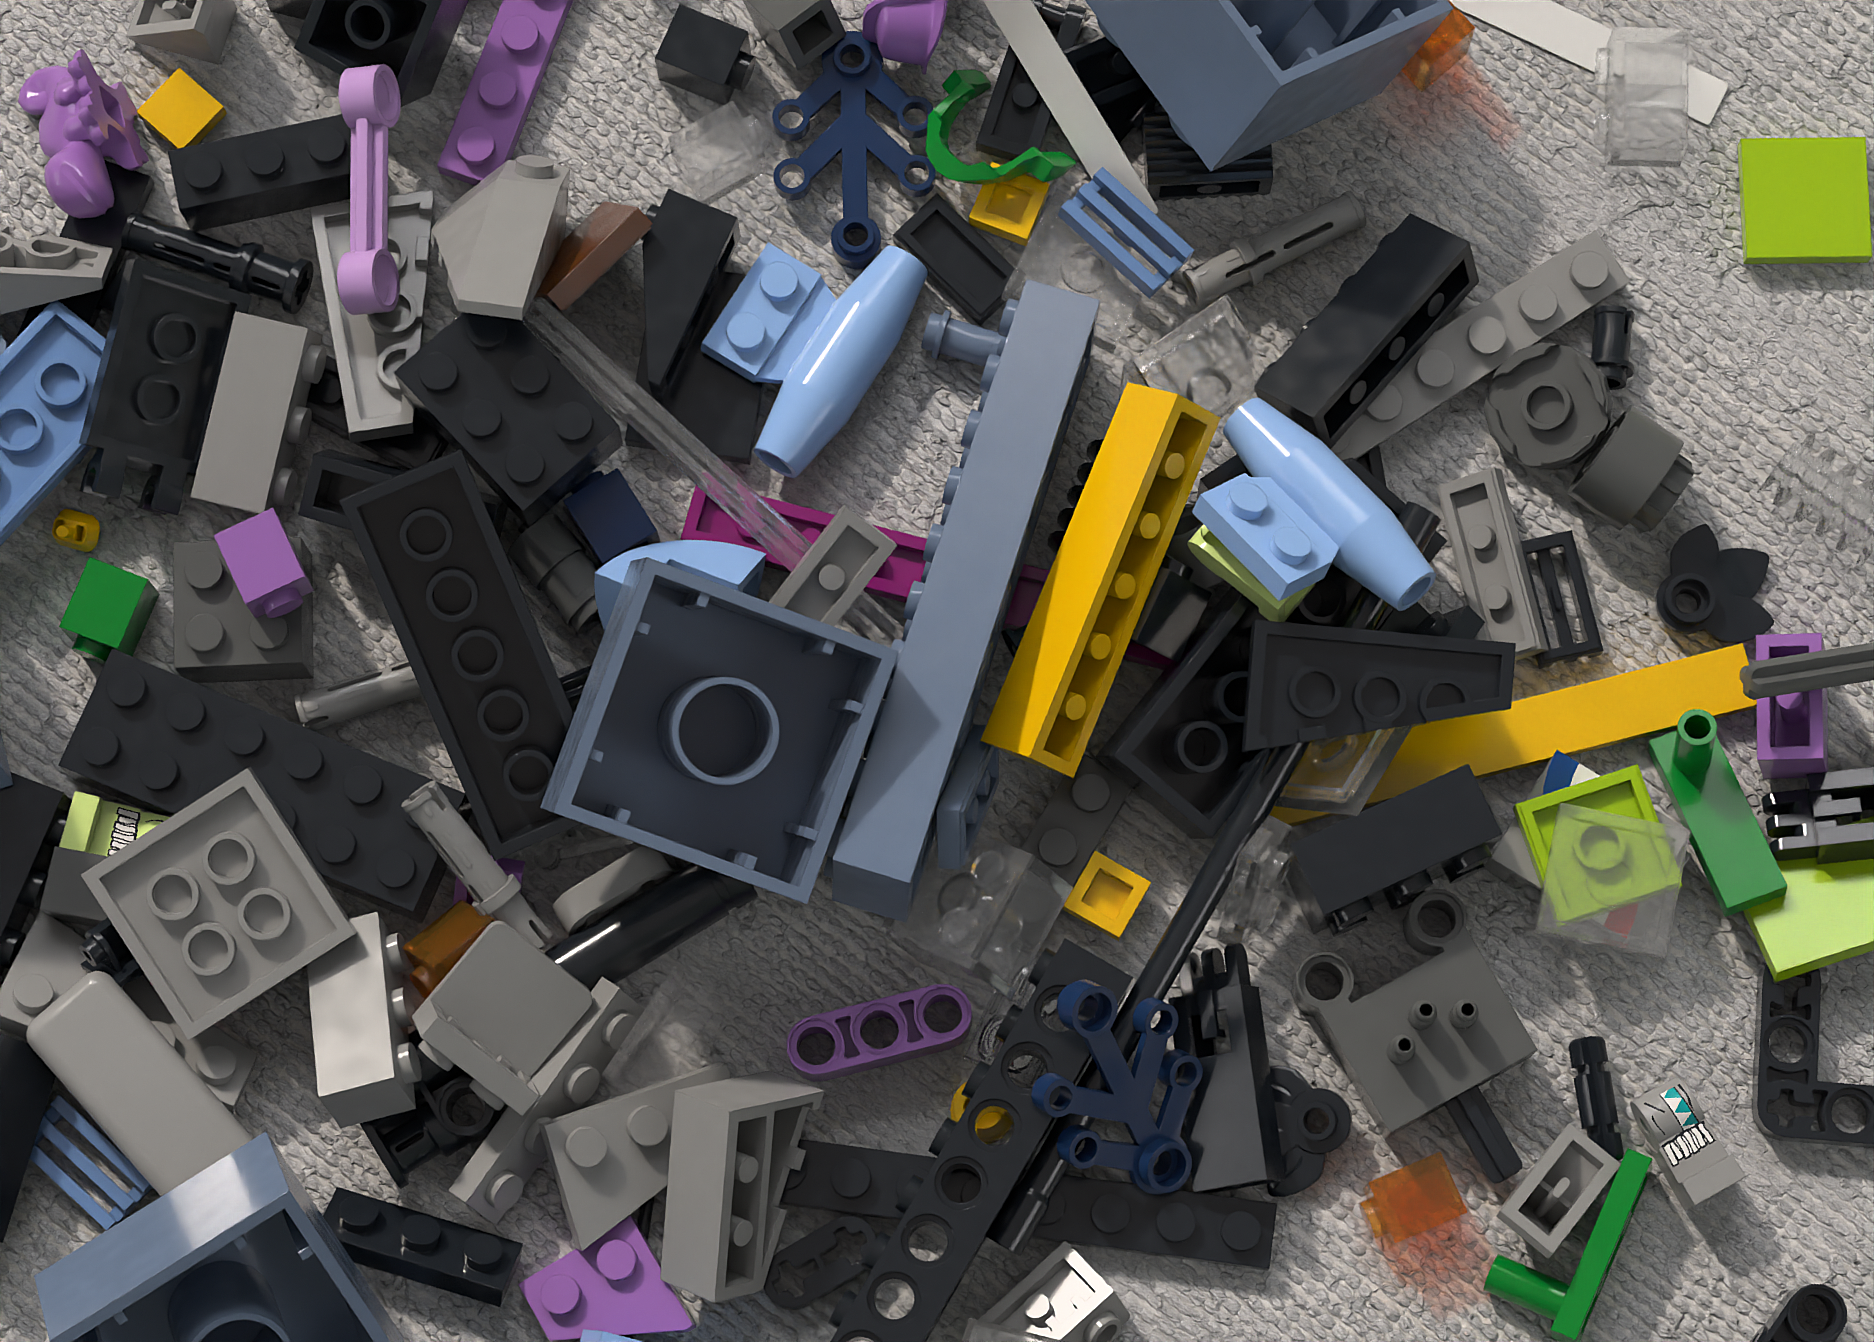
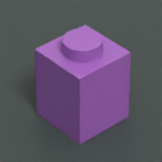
[214,508,314,618]

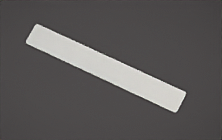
[983,0,1158,226]
[1448,0,1728,125]

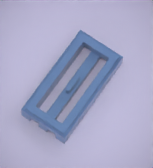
[1057,167,1194,299]
[30,1095,153,1230]

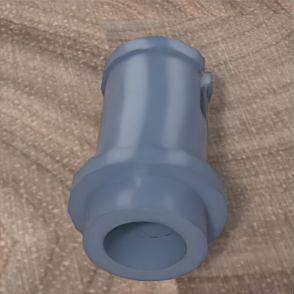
[921,310,1001,367]

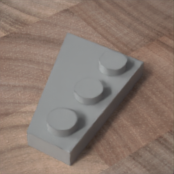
[539,1062,731,1251]

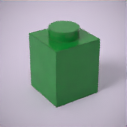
[59,557,160,664]

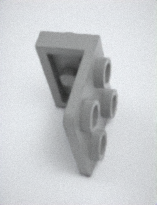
[412,921,592,1116]

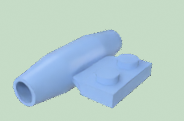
[701,242,928,478]
[1192,398,1436,611]

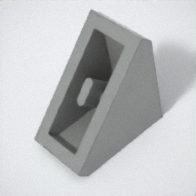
[126,0,237,65]
[1496,1122,1621,1259]

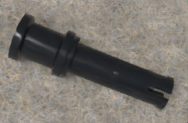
[121,210,314,314]

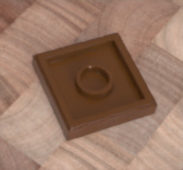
[531,201,653,311]

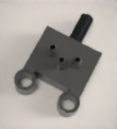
[1291,889,1538,1185]

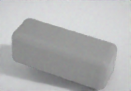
[26,971,254,1196]

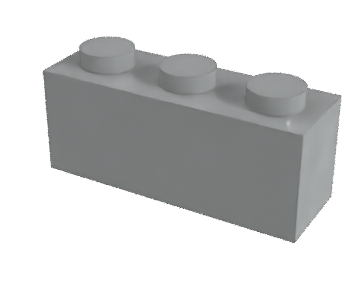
[191,311,326,517]
[307,911,421,1128]

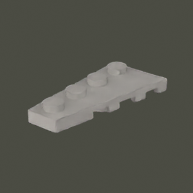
[0,910,258,1114]

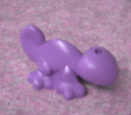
[18,49,149,218]

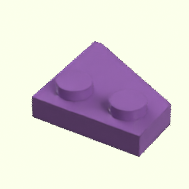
[518,1216,696,1342]

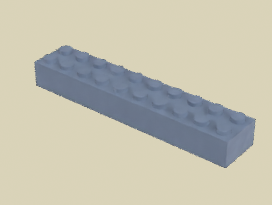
[823,279,1100,923]

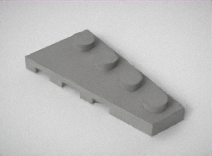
[310,190,434,443]

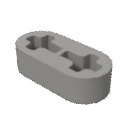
[553,846,674,937]

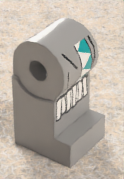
[1630,1077,1746,1211]

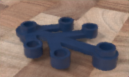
[772,31,936,269]
[1031,979,1203,1195]

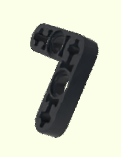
[1752,963,1874,1148]

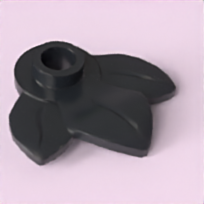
[1655,524,1774,643]
[1267,1065,1352,1197]

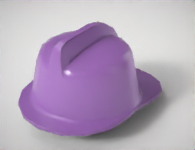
[862,0,948,75]

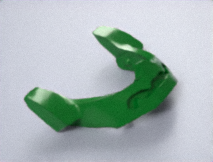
[926,69,1077,185]

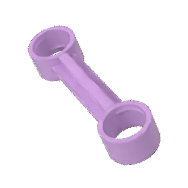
[337,64,401,315]

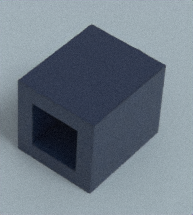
[563,467,660,567]

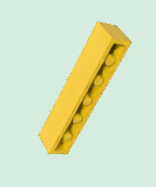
[980,382,1221,778]

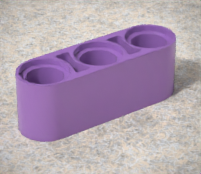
[787,984,972,1082]

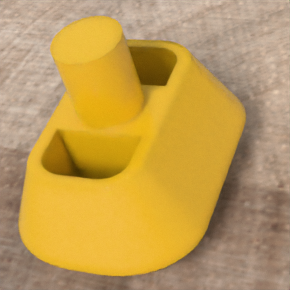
[52,509,100,552]

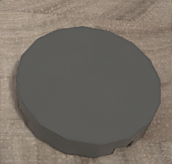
[1484,342,1613,470]

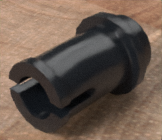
[1591,305,1635,390]

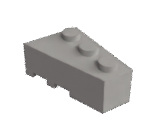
[660,1070,825,1303]

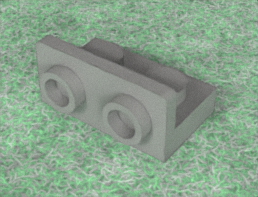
[968,1241,1130,1342]

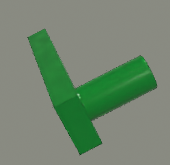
[1647,709,1787,917]
[1483,1148,1653,1342]

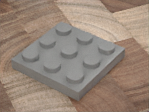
[81,767,357,1040]

